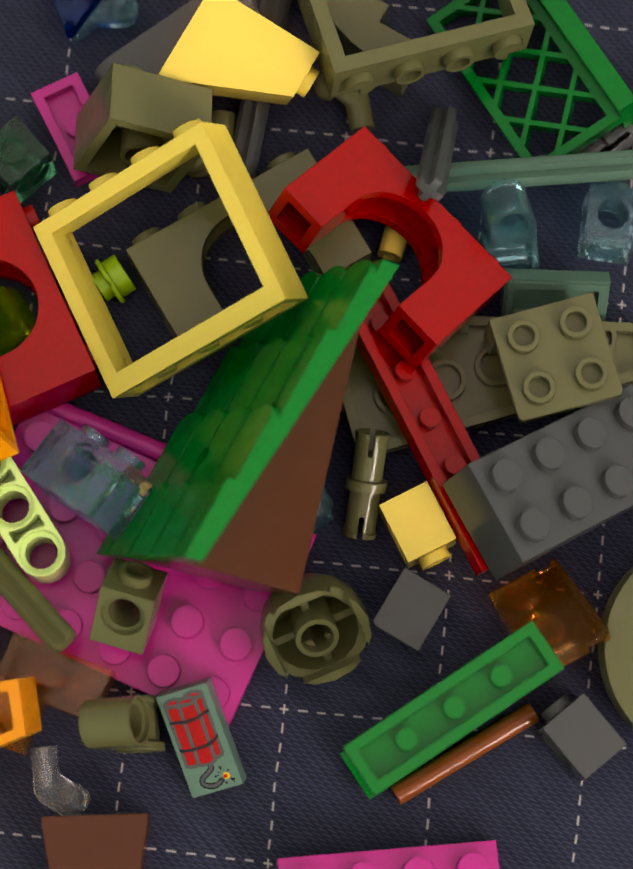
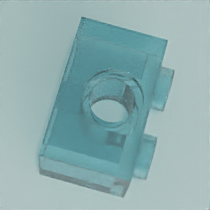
[20,419,154,541]

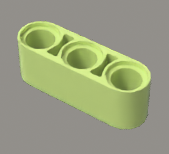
[0,457,71,584]

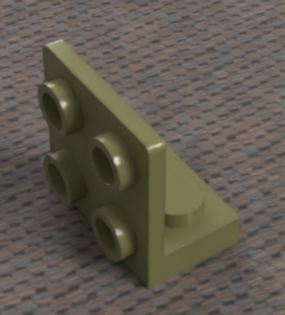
[483,292,623,423]

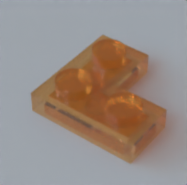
[0,632,116,756]

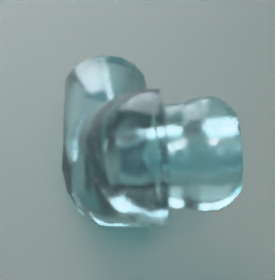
[62,0,140,42]

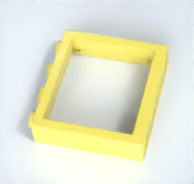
[33,119,308,399]

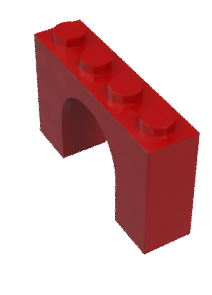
[268,126,512,369]
[0,190,102,426]

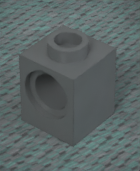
[536,693,627,782]

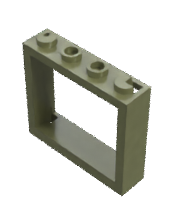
[297,0,535,98]

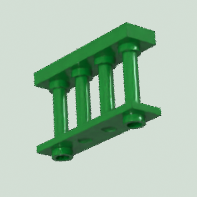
[339,620,565,800]

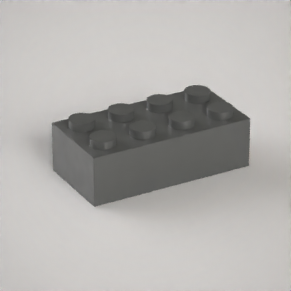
[442,384,633,581]

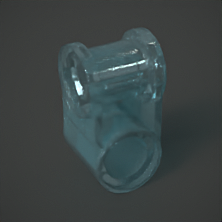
[479,179,539,269]

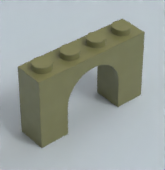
[126,148,372,368]

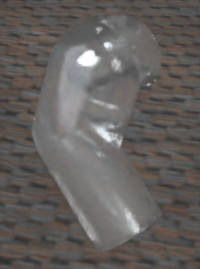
[30,746,90,816]

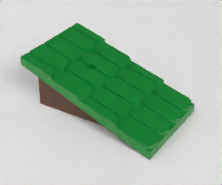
[97,259,400,594]

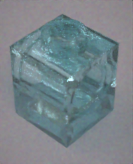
[576,181,633,265]

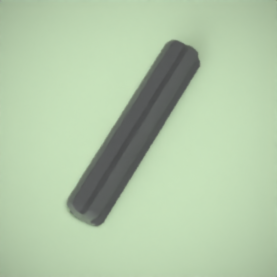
[415,105,459,202]

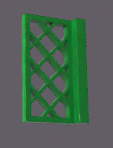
[426,0,633,158]

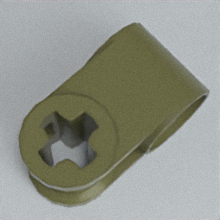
[78,695,165,754]

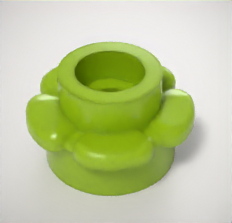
[92,254,136,303]

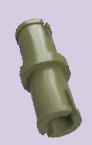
[342,428,390,540]

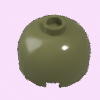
[260,572,372,685]

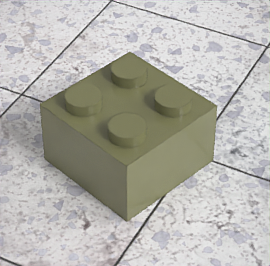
[73,63,213,193]

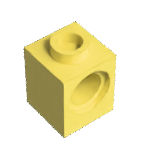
[379,481,457,571]

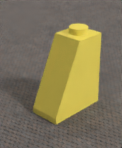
[158,0,320,105]

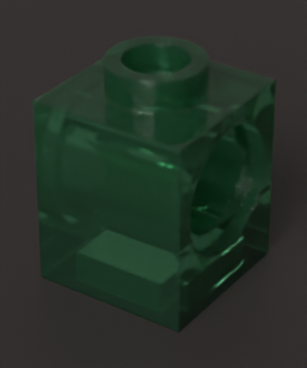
[0,116,57,204]

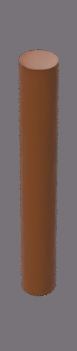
[390,703,540,805]

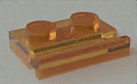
[488,558,611,666]

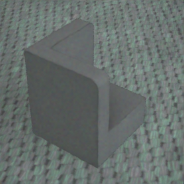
[373,568,451,656]

